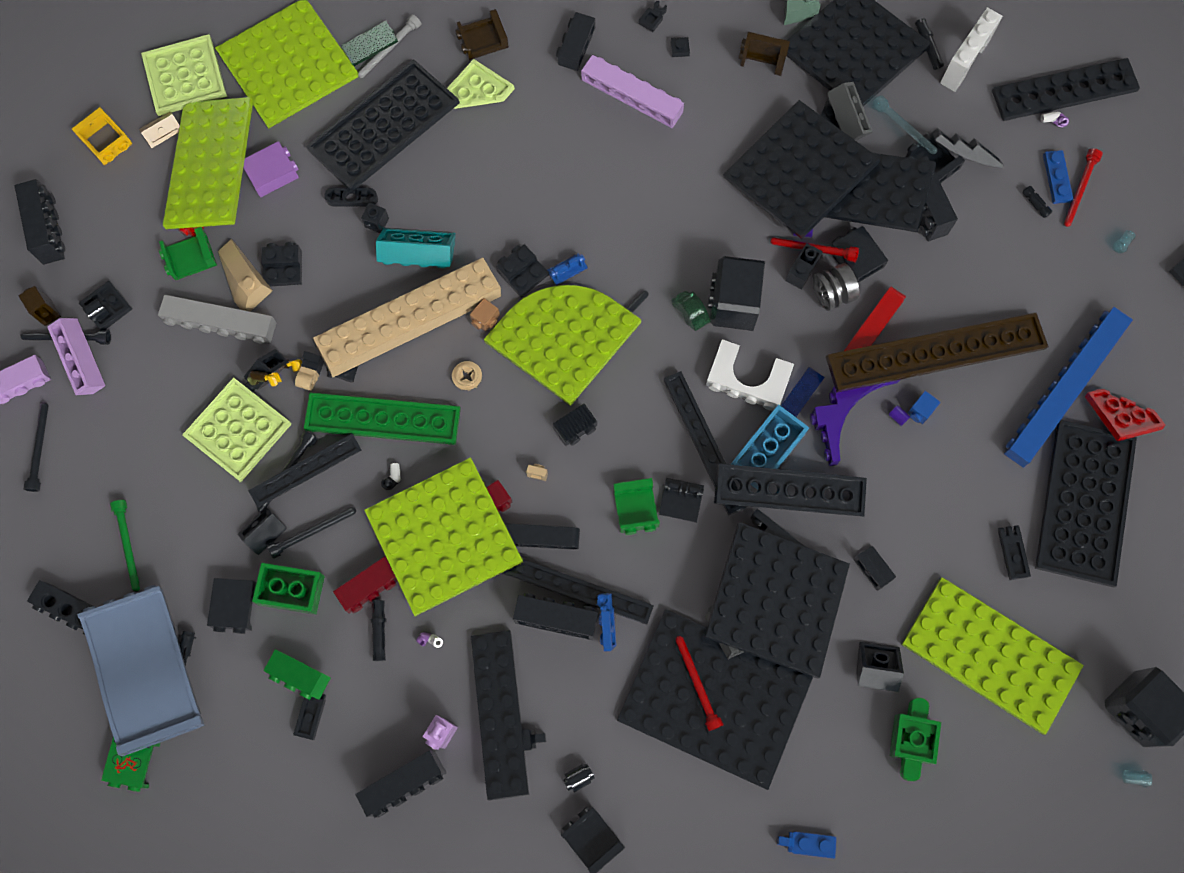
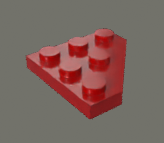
[1085,389,1166,441]

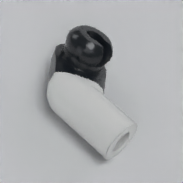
[381,463,401,490]

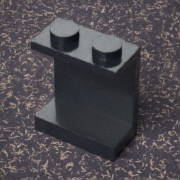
[561,807,625,873]

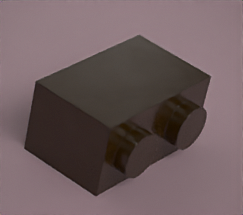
[18,286,61,326]

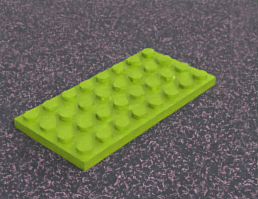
[163,97,253,229]
[901,577,1084,735]

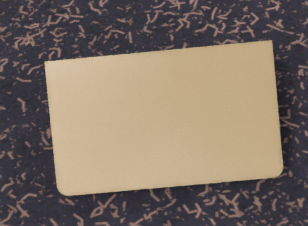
[139,112,180,148]

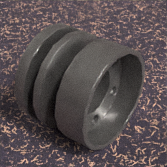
[813,263,860,311]

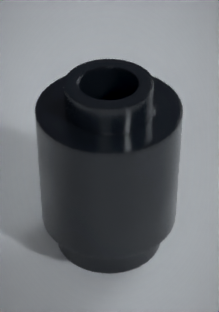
[563,764,595,793]

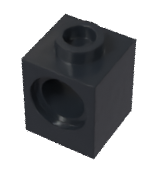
[361,203,389,233]

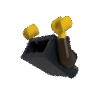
[244,349,302,391]

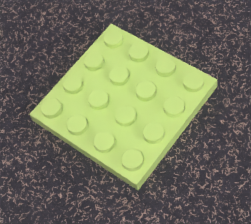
[141,34,227,116]
[183,378,292,482]

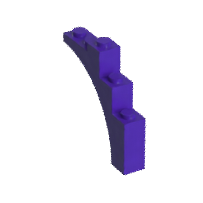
[810,380,900,466]

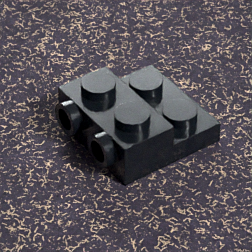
[261,242,302,287]
[496,244,549,297]

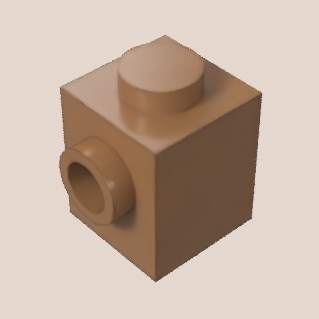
[470,298,500,332]

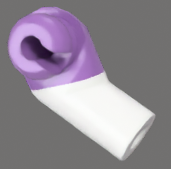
[1041,112,1069,127]
[416,632,443,648]

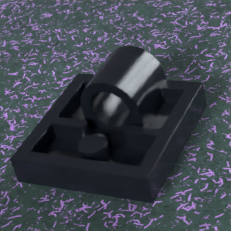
[79,281,133,330]

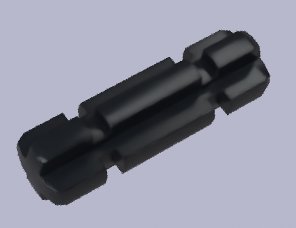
[1022,186,1052,218]

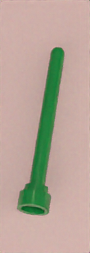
[110,500,140,592]

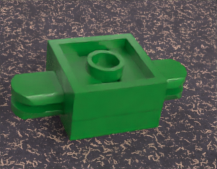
[889,698,942,781]

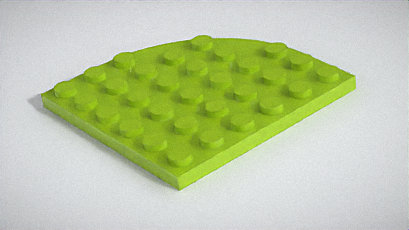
[484,285,641,406]

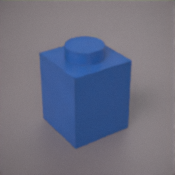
[908,391,941,424]

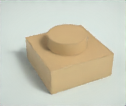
[526,464,548,481]

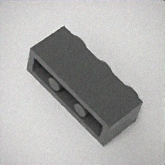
[827,82,872,141]

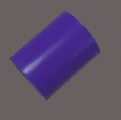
[889,405,910,426]

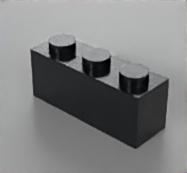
[556,12,596,71]

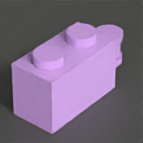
[423,715,458,750]

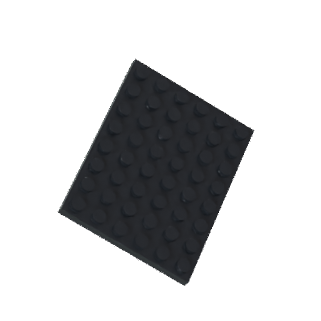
[617,609,813,790]

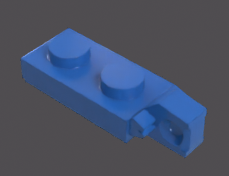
[597,593,616,651]
[777,832,836,859]

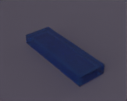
[781,367,825,417]

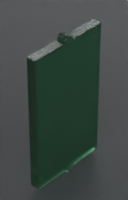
[341,21,398,66]

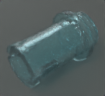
[1113,230,1136,253]
[1122,770,1152,788]

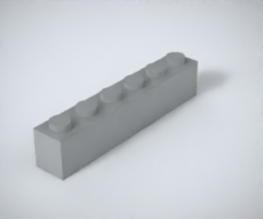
[158,295,277,344]

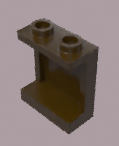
[455,9,509,60]
[739,32,790,76]

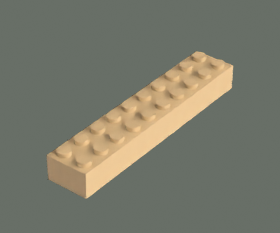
[313,258,501,377]

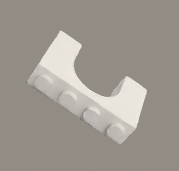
[940,7,1003,92]
[706,340,794,411]

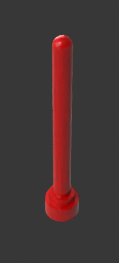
[1064,148,1103,227]
[770,238,859,262]
[676,636,723,731]

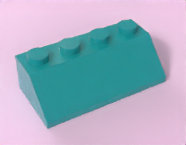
[376,228,456,268]

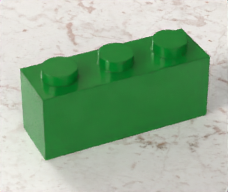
[263,649,331,700]

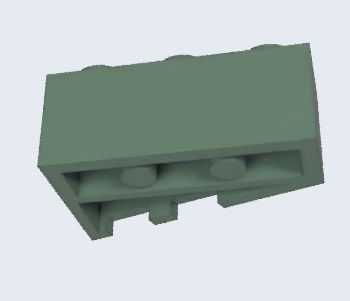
[784,0,821,25]

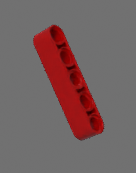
[844,286,907,351]

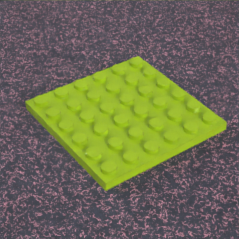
[215,0,359,129]
[364,457,523,616]

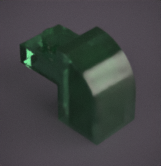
[671,291,711,331]

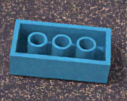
[731,404,809,490]

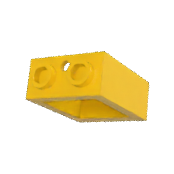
[72,107,132,166]

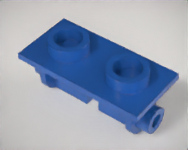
[547,253,588,285]

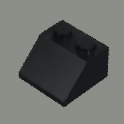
[856,642,904,692]

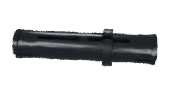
[915,18,944,70]
[370,600,387,661]

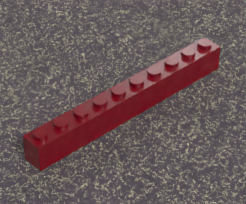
[333,480,512,614]

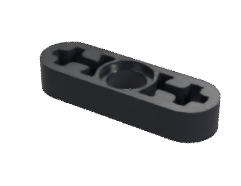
[324,188,378,207]

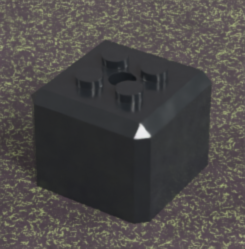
[708,256,765,331]
[1105,667,1184,748]

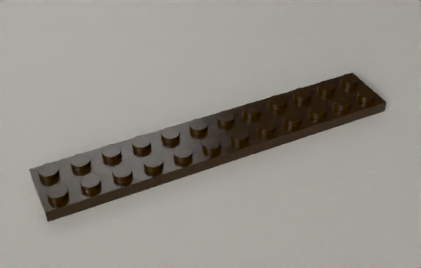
[826,313,1049,393]

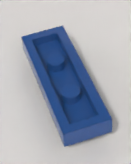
[1043,150,1073,204]

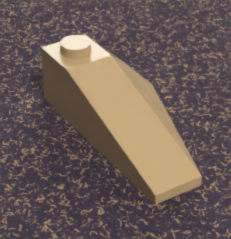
[218,239,273,312]

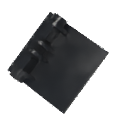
[659,478,704,523]

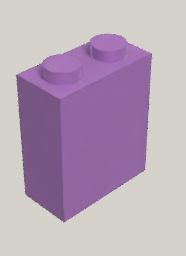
[243,141,299,198]

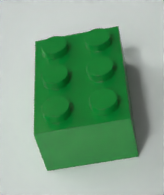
[252,563,325,615]

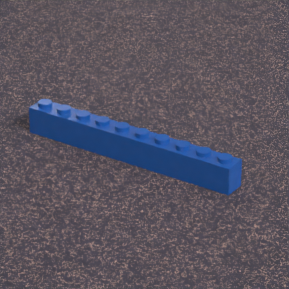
[1004,307,1133,468]

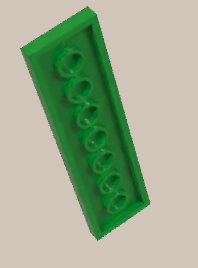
[304,393,461,445]

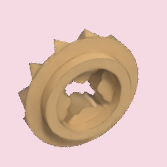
[452,361,482,391]

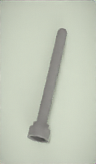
[358,14,422,78]

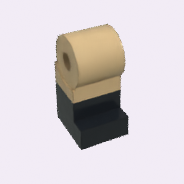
[295,351,324,391]

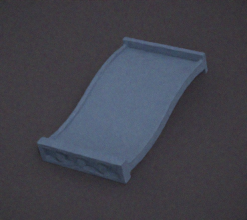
[77,585,205,757]

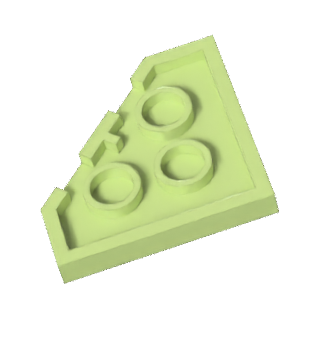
[447,59,515,109]

